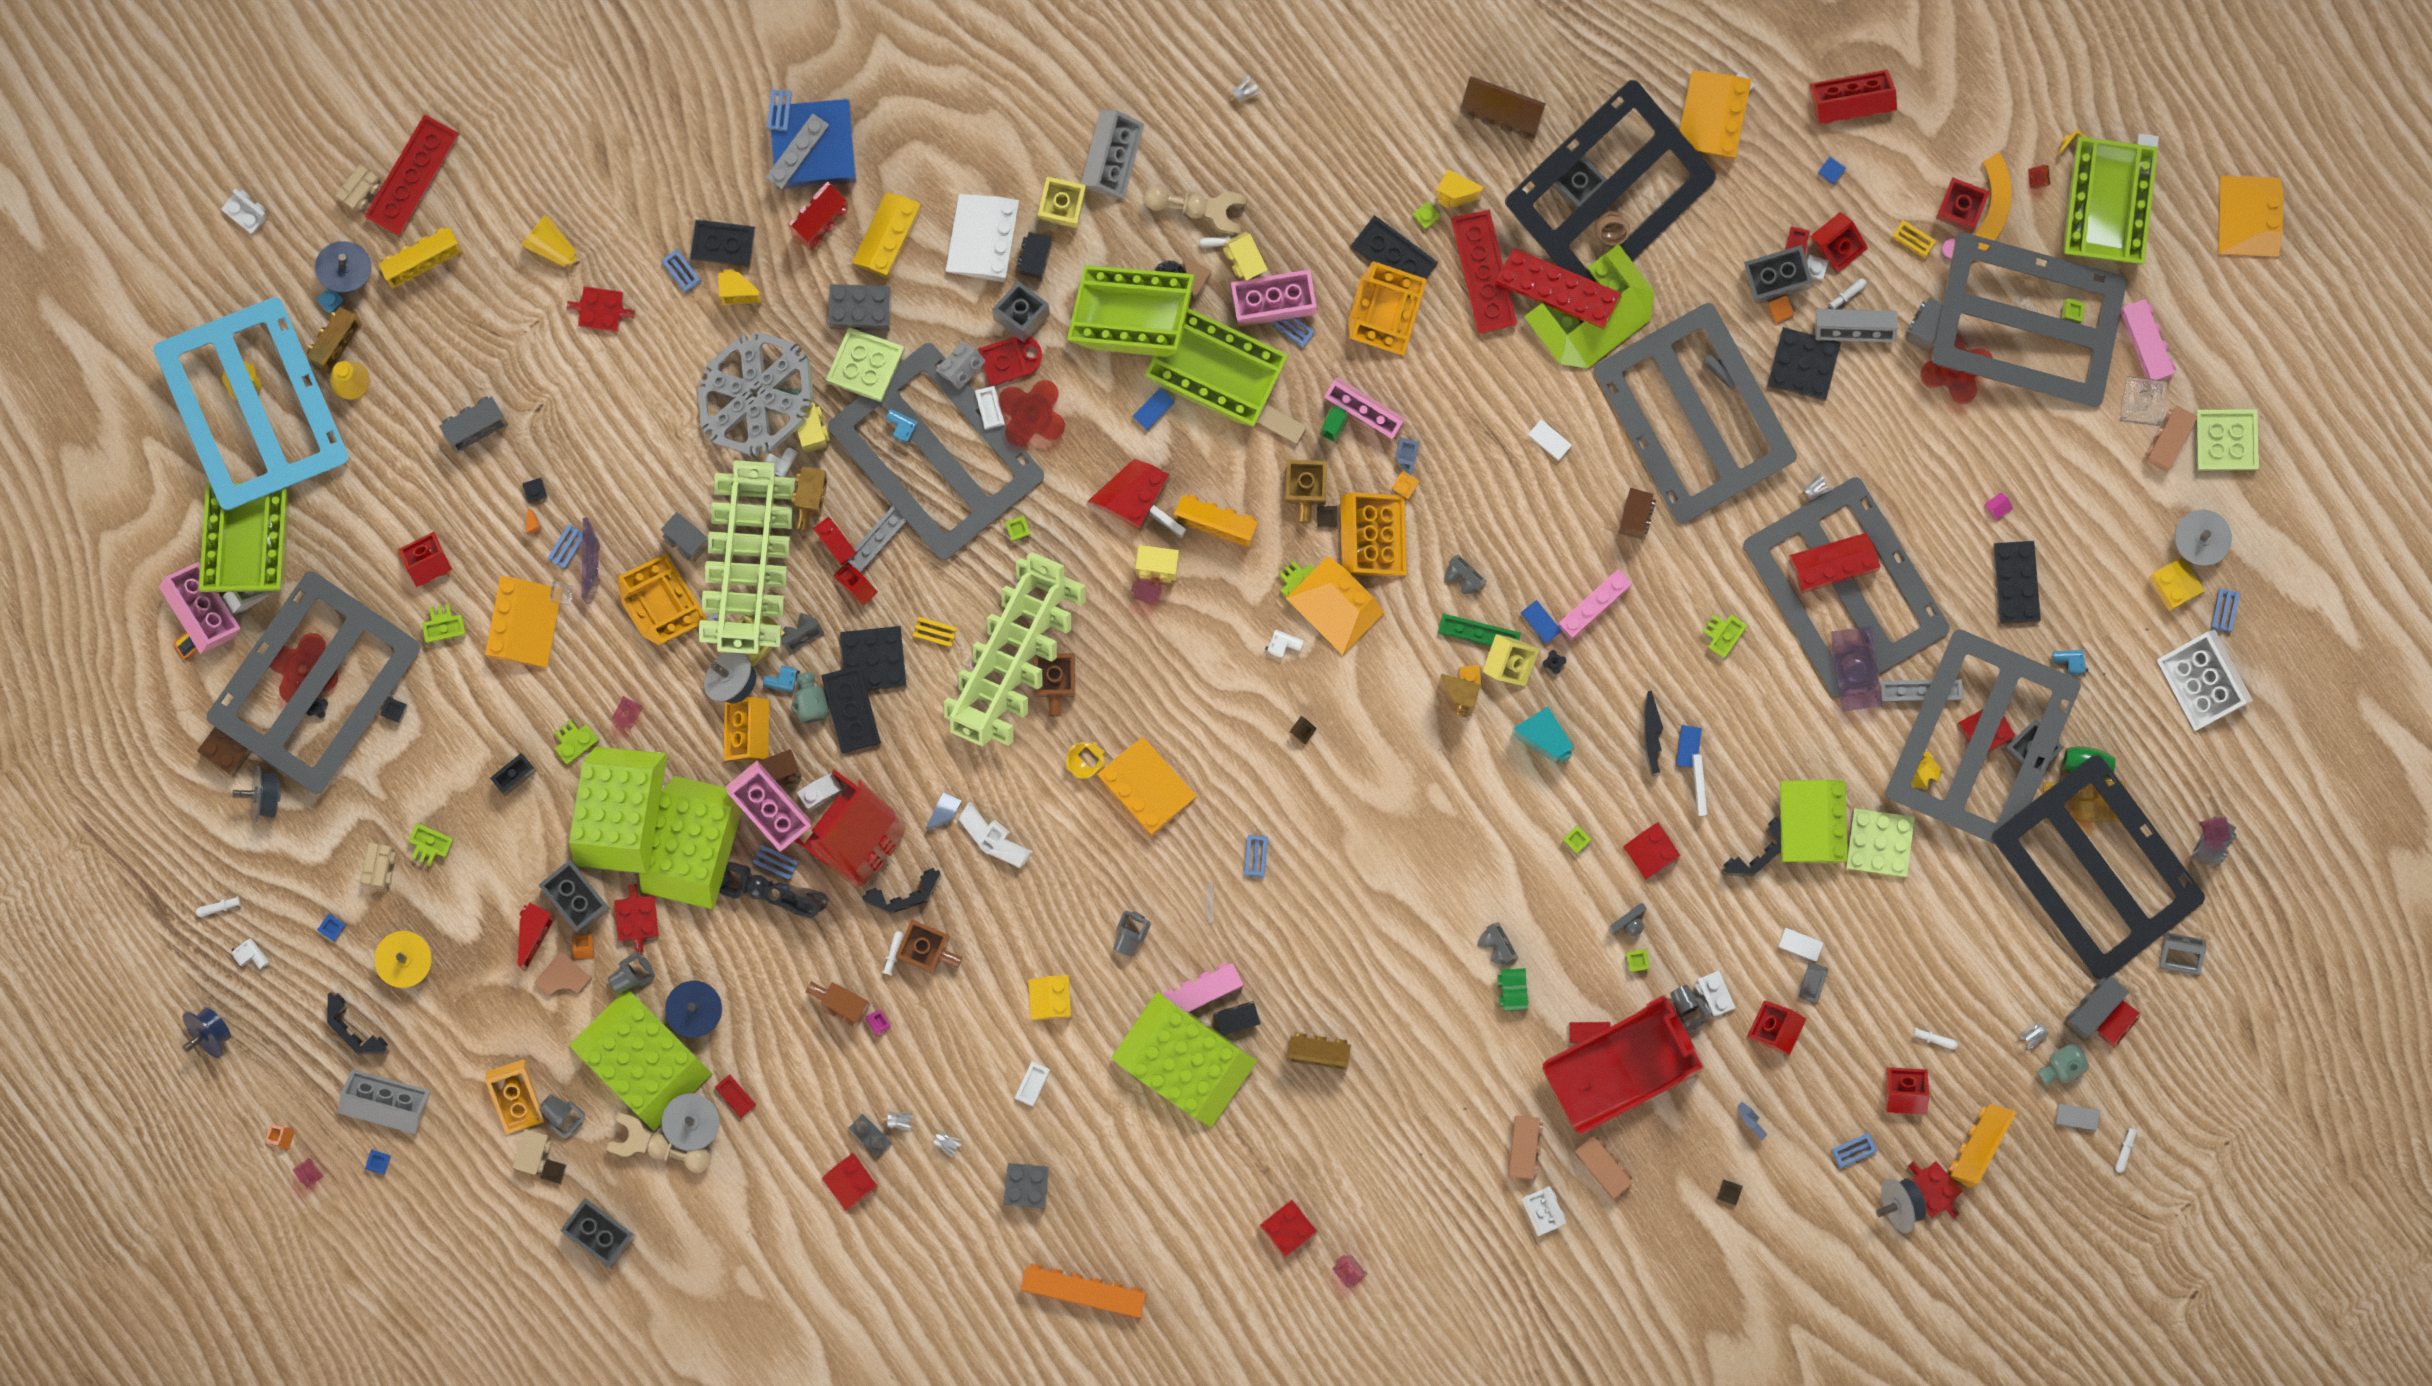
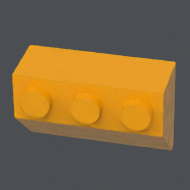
[723,697,770,762]

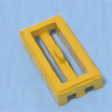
[1891,220,1936,259]
[913,617,957,648]

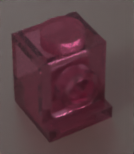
[1131,579,1163,606]
[612,696,643,730]
[2199,816,2231,848]
[292,1158,324,1188]
[1332,1255,1368,1288]

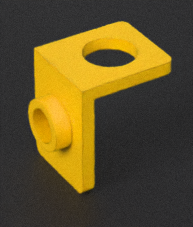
[2058,129,2088,155]

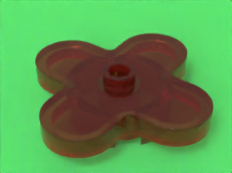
[1920,333,1993,404]
[999,380,1065,447]
[269,633,338,703]

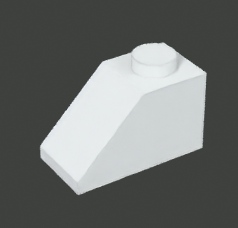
[222,591,270,616]
[797,773,843,812]

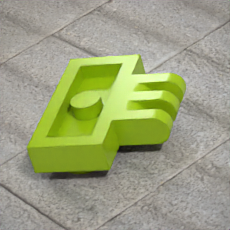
[1278,560,1315,597]
[422,604,466,643]
[1702,614,1747,659]
[555,720,600,765]
[408,823,454,866]

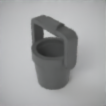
[1113,911,1151,957]
[608,952,655,994]
[1670,985,1710,1031]
[539,1094,585,1138]

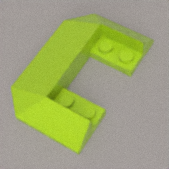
[1524,244,1655,368]

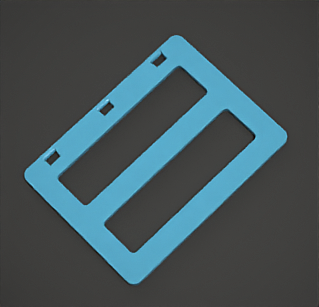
[154,297,348,510]

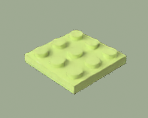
[826,327,905,402]
[2196,409,2259,471]
[1846,808,1915,878]

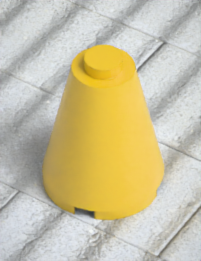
[521,214,577,267]
[329,360,370,400]

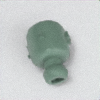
[792,672,829,723]
[2037,1043,2089,1086]

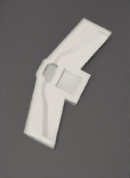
[958,802,1033,868]

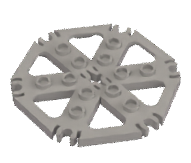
[697,331,814,457]

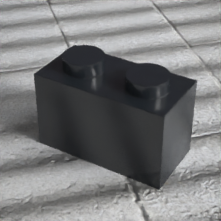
[1016,232,1052,279]
[490,753,536,797]

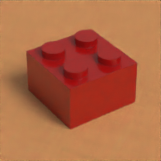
[1935,177,1990,233]
[1260,1199,1318,1258]

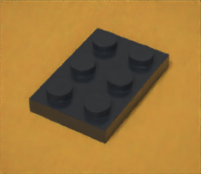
[690,219,756,267]

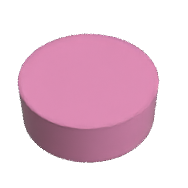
[1942,239,1956,260]

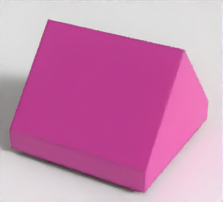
[1984,492,2013,520]
[865,1010,891,1036]

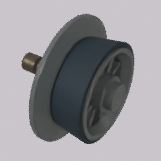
[232,766,281,823]

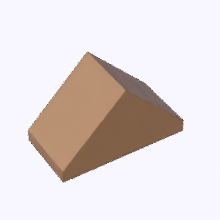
[1183,257,1211,300]

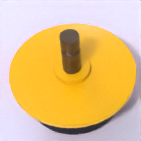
[374,931,432,988]

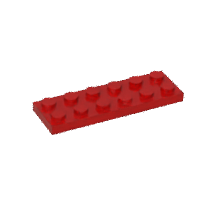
[364,114,460,237]
[1451,209,1517,334]
[1496,248,1622,329]

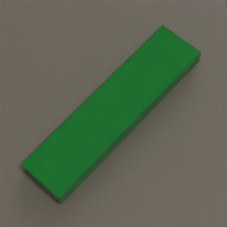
[1438,613,1521,647]

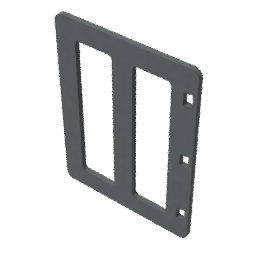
[1931,233,2127,407]
[1594,303,1797,523]
[828,343,1044,560]
[1743,477,1950,697]
[207,571,420,794]
[1886,629,2081,844]

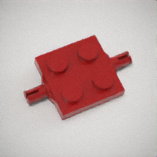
[567,286,635,332]
[614,884,659,953]
[1907,1161,1963,1219]

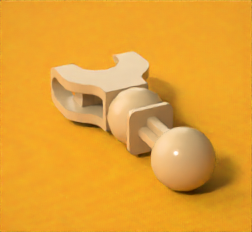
[1144,185,1248,236]
[606,1112,711,1173]

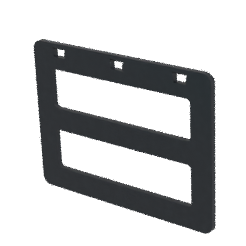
[1505,80,1716,282]
[1992,755,2205,980]

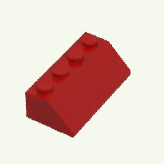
[1809,70,1898,124]
[1789,532,1881,594]

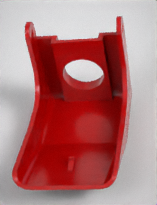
[794,770,906,887]
[1542,995,1704,1134]

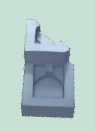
[1396,437,1420,476]
[926,792,962,830]
[1738,1102,1767,1140]

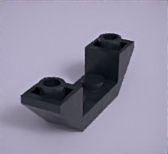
[1722,817,1781,877]
[862,868,941,914]
[327,992,389,1054]

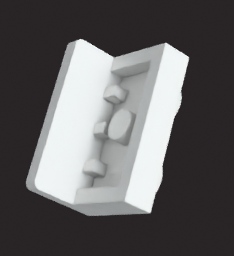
[1522,1186,1566,1236]

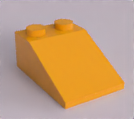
[485,1059,545,1134]

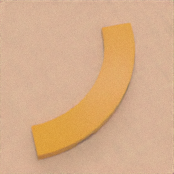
[1973,152,2012,250]

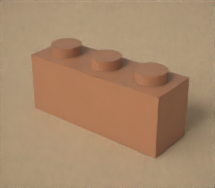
[2146,405,2198,472]
[1508,1115,1543,1180]
[1574,1136,1633,1200]

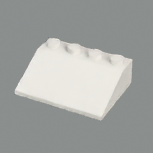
[945,194,1019,283]
[2157,630,2253,731]

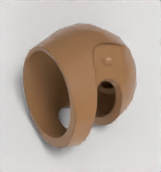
[1594,211,1630,246]

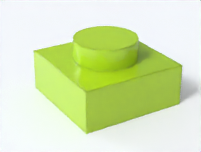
[1412,201,1441,230]
[2062,298,2085,324]
[1005,515,1031,542]
[1563,825,1591,854]
[1626,949,1650,973]

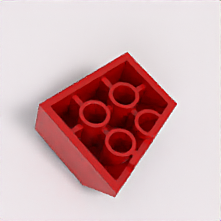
[788,182,848,251]
[1087,459,1170,530]

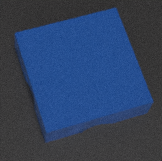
[771,99,857,189]

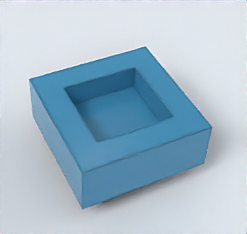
[316,289,345,315]

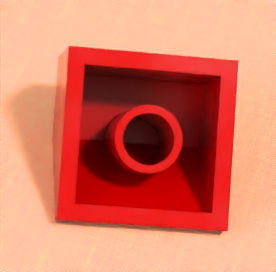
[1810,212,1868,273]
[398,532,453,587]
[1958,709,2015,752]
[1623,822,1681,880]
[1747,1000,1807,1055]
[1885,1067,1930,1114]
[821,1153,879,1211]

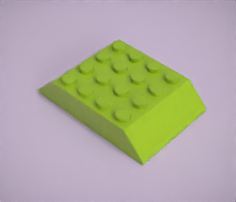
[2064,137,2158,265]
[1067,265,1195,357]
[1145,308,1289,427]
[199,483,289,592]
[569,747,668,874]
[639,776,742,910]
[569,989,712,1132]
[1111,991,1258,1127]

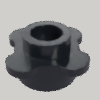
[1543,650,1567,674]
[306,699,328,719]

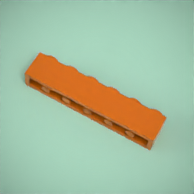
[1020,1263,1146,1319]

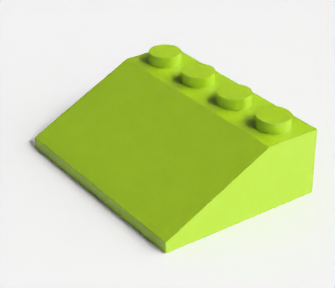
[1780,780,1848,864]

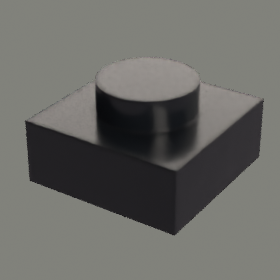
[522,478,548,503]
[380,697,408,724]

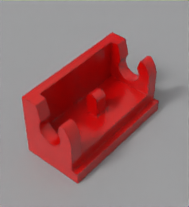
[2096,1000,2140,1048]

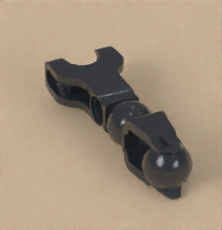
[719,861,828,918]

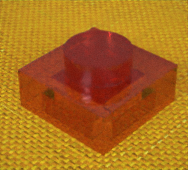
[2028,165,2051,189]

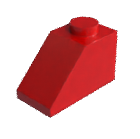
[813,517,857,566]
[833,562,878,606]

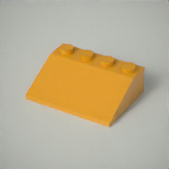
[1680,70,1752,160]
[1340,492,1407,577]
[485,576,563,668]
[1097,737,1197,837]
[1949,1104,2016,1188]

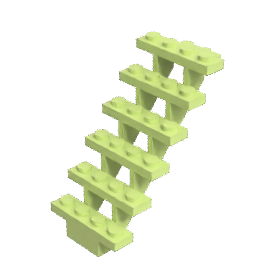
[699,460,796,654]
[944,552,1086,747]

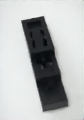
[1644,690,1664,777]

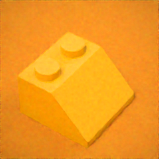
[1435,169,1483,208]
[718,269,762,305]
[2150,557,2205,612]
[1028,975,1072,1020]

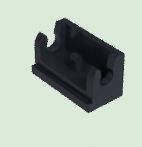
[1214,1001,1261,1036]

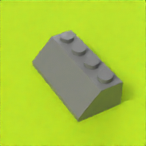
[1081,110,1144,199]
[338,1070,430,1134]

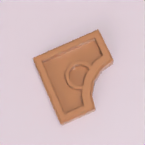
[534,951,592,996]

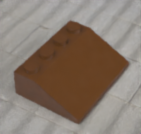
[1460,76,1546,140]

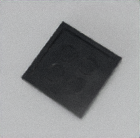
[1767,327,1841,401]
[840,626,907,691]

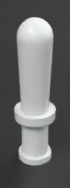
[1200,235,1234,248]
[1828,279,1867,309]
[196,896,241,917]
[882,931,904,976]
[1913,1027,1958,1050]
[2115,1128,2138,1173]

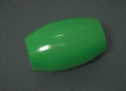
[2062,746,2116,780]

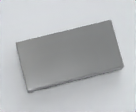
[2056,1104,2100,1131]

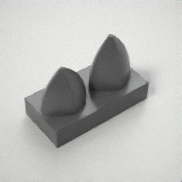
[1444,554,1488,594]
[781,613,824,654]
[1477,922,1518,964]
[849,1114,892,1157]

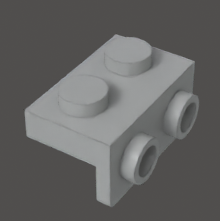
[936,341,985,390]

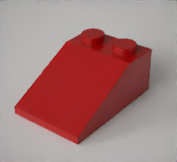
[517,902,555,971]

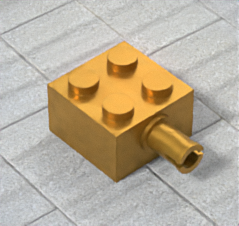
[1285,460,1327,523]
[791,466,828,532]

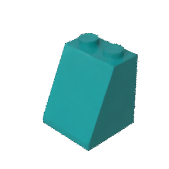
[1512,707,1574,763]

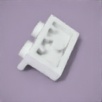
[221,189,268,235]
[1695,971,1735,1018]

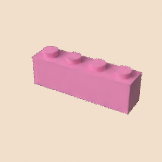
[2121,299,2176,385]
[1324,377,1406,439]
[1558,569,1632,641]
[1162,962,1244,1013]

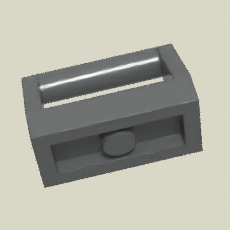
[2159,932,2207,976]

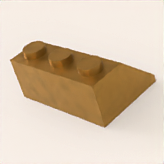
[306,307,362,373]
[1438,673,1481,718]
[1287,1033,1351,1070]

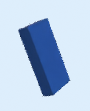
[1133,388,1175,430]
[1521,600,1562,644]
[1676,725,1702,768]

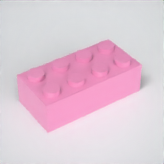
[1231,270,1317,327]
[159,562,241,654]
[726,761,811,852]

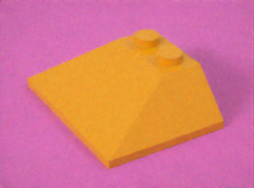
[2218,176,2284,257]
[1348,262,1427,356]
[617,553,708,645]
[1285,556,1385,655]

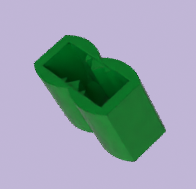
[1320,406,1348,443]
[1497,968,1529,1012]

